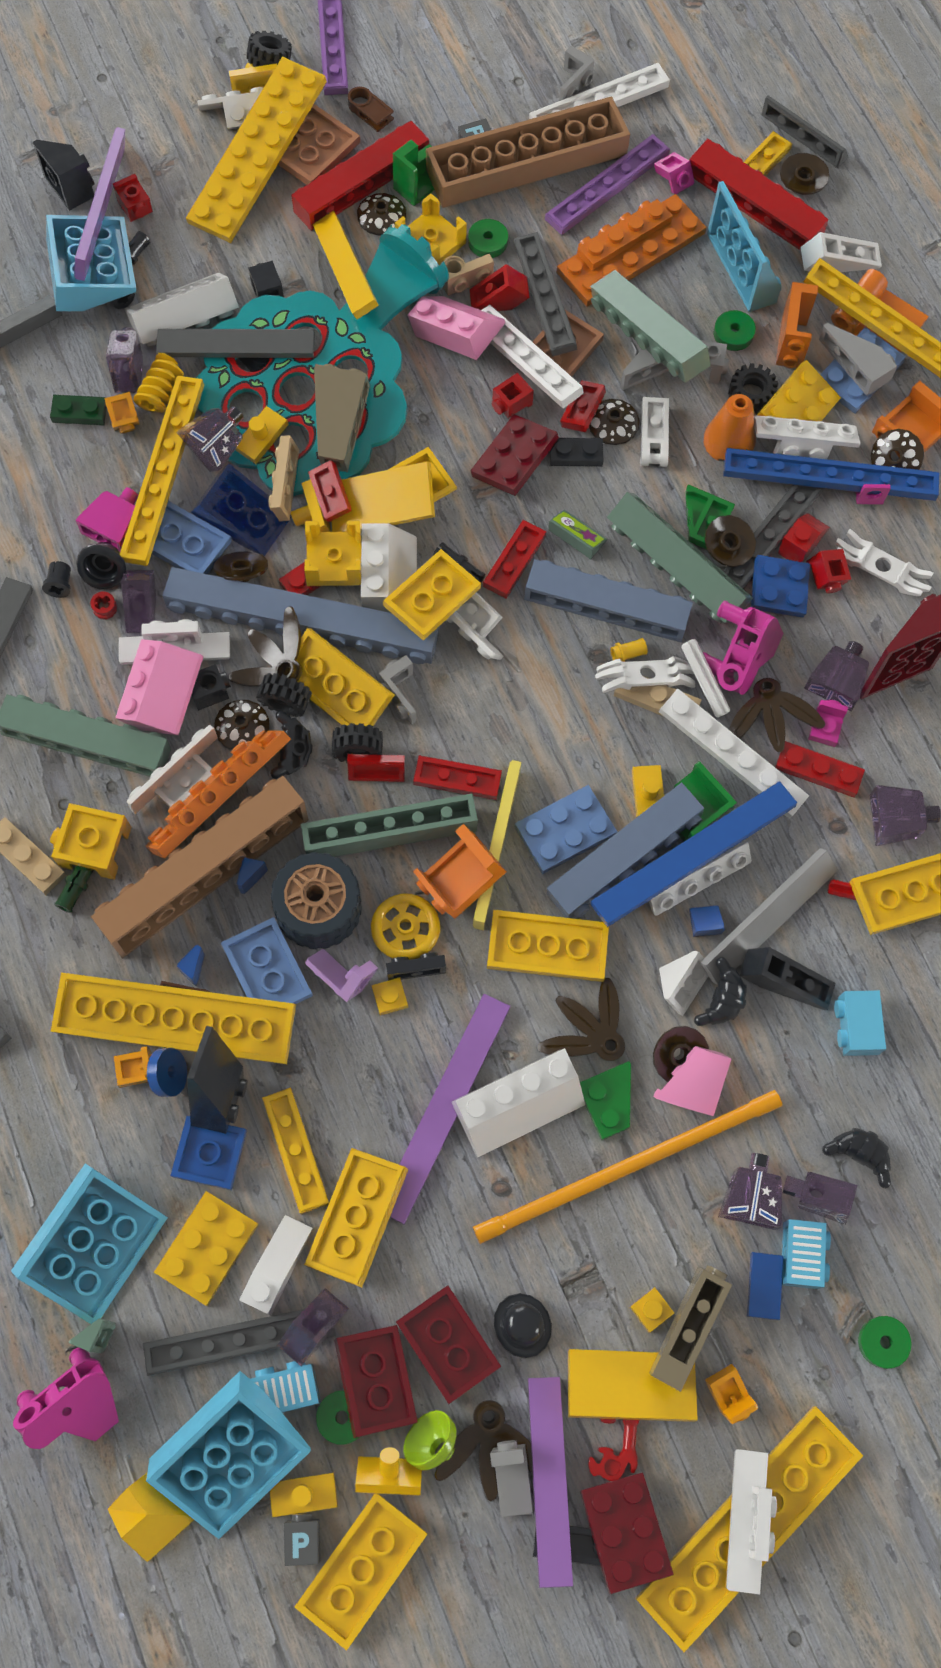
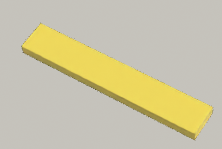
[473,760,521,930]

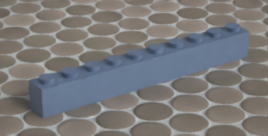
[162,567,439,664]

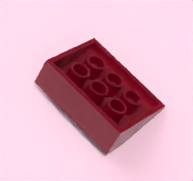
[858,594,941,699]

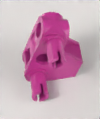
[703,601,784,695]
[13,1347,119,1449]

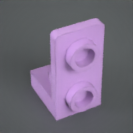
[305,949,378,1002]

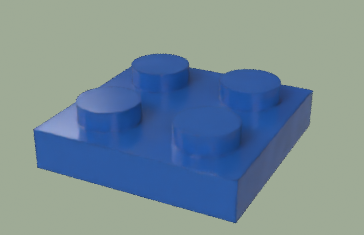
[751,555,810,618]
[170,1116,247,1191]

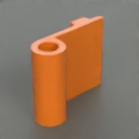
[831,269,929,352]

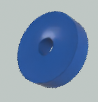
[147,1048,187,1097]

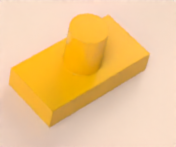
[229,62,277,94]
[234,406,289,464]
[291,479,332,532]
[632,765,664,818]
[355,1447,422,1495]
[270,1472,338,1517]

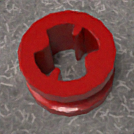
[90,591,117,620]

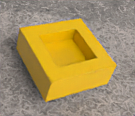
[372,978,408,1016]
[630,1287,674,1333]

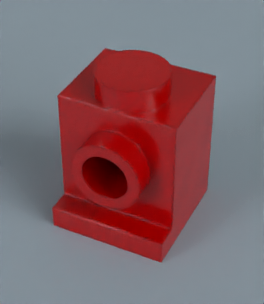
[113,173,153,222]
[492,372,534,419]
[806,549,851,594]

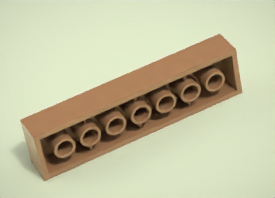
[426,96,630,208]
[90,776,309,959]

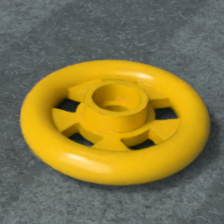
[371,893,440,960]

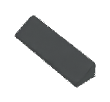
[761,95,848,168]
[0,295,62,348]

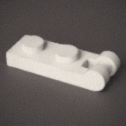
[640,397,669,467]

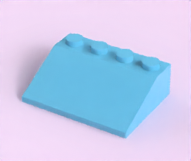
[707,181,782,312]
[46,215,136,312]
[11,1163,168,1324]
[146,1371,311,1539]

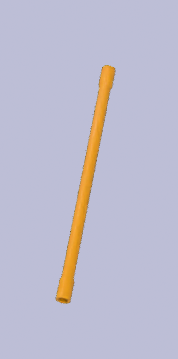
[473,1090,782,1244]

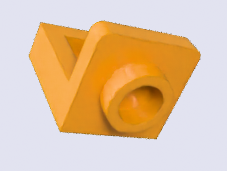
[104,392,140,433]
[114,1046,152,1088]
[705,1364,758,1424]

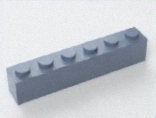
[524,559,693,642]
[547,782,704,919]

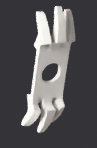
[836,529,933,596]
[595,656,695,693]

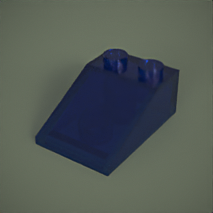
[191,464,292,556]

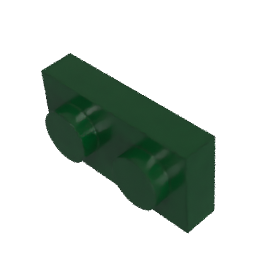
[50,394,107,426]

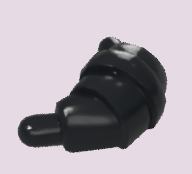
[270,710,313,779]
[694,957,747,1026]
[822,1128,891,1189]

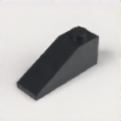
[740,947,836,1010]

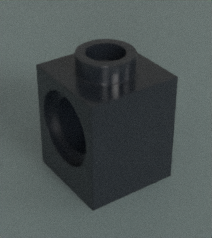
[248,260,284,298]
[191,664,231,711]

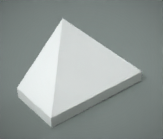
[659,951,708,1016]

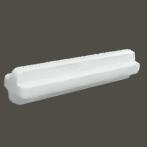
[681,639,730,717]

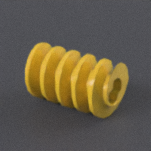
[133,353,184,413]

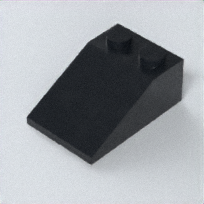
[187,1026,248,1134]

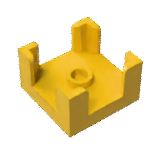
[395,194,467,265]
[305,521,362,586]
[51,803,132,880]

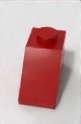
[469,264,530,311]
[778,513,830,562]

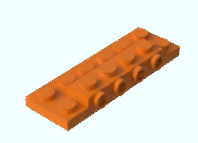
[556,194,707,307]
[145,730,291,858]

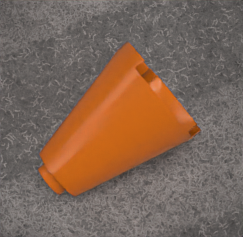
[703,394,756,461]

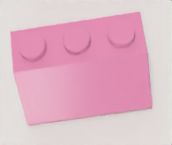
[408,296,505,360]
[116,639,204,735]

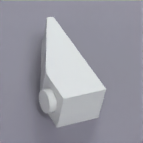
[801,232,882,272]
[239,1215,313,1316]

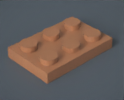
[533,310,604,377]

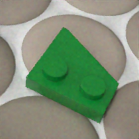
[685,484,735,549]
[580,1061,631,1141]

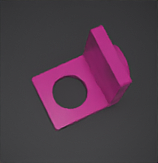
[856,484,891,505]

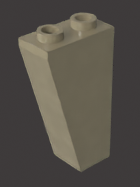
[314,364,370,472]
[650,1265,732,1392]

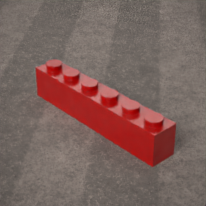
[291,121,429,231]
[689,138,829,251]

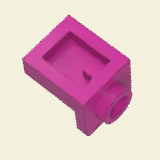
[654,152,694,194]
[808,700,848,747]

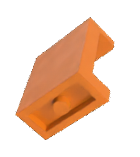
[776,282,818,368]
[872,381,941,458]
[413,824,507,919]

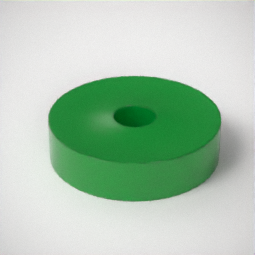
[468,219,508,258]
[713,310,756,351]
[858,1316,912,1369]
[316,1390,359,1445]

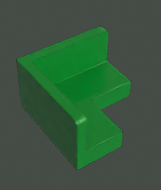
[393,140,435,206]
[673,761,737,841]

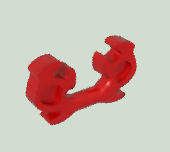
[588,1419,640,1481]

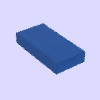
[747,1252,783,1320]

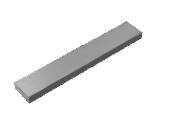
[700,848,838,985]

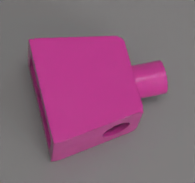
[75,487,138,552]

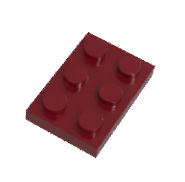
[470,414,559,496]
[396,1285,501,1404]
[334,1325,418,1438]
[580,1472,674,1595]

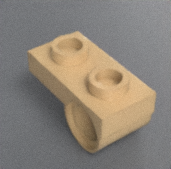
[443,254,494,296]

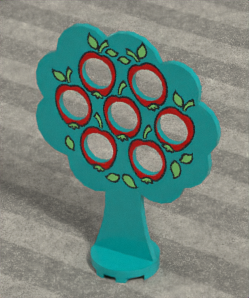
[196,224,449,496]

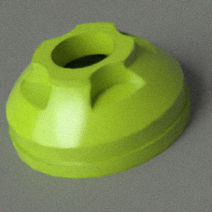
[403,1410,457,1470]

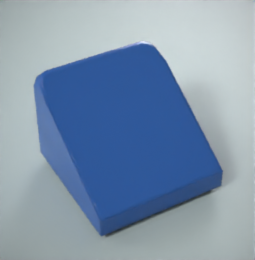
[236,857,268,894]
[689,905,725,937]
[177,945,205,986]

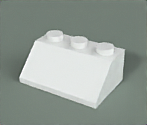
[361,523,417,612]

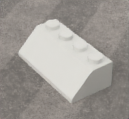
[124,273,239,346]
[452,1048,585,1158]

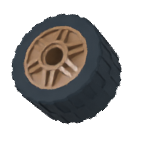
[271,852,362,949]

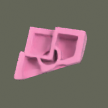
[654,1046,731,1116]

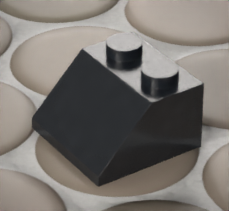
[33,140,95,211]

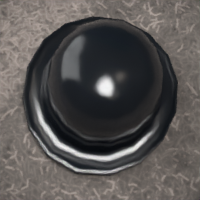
[76,542,126,589]
[494,1293,552,1358]

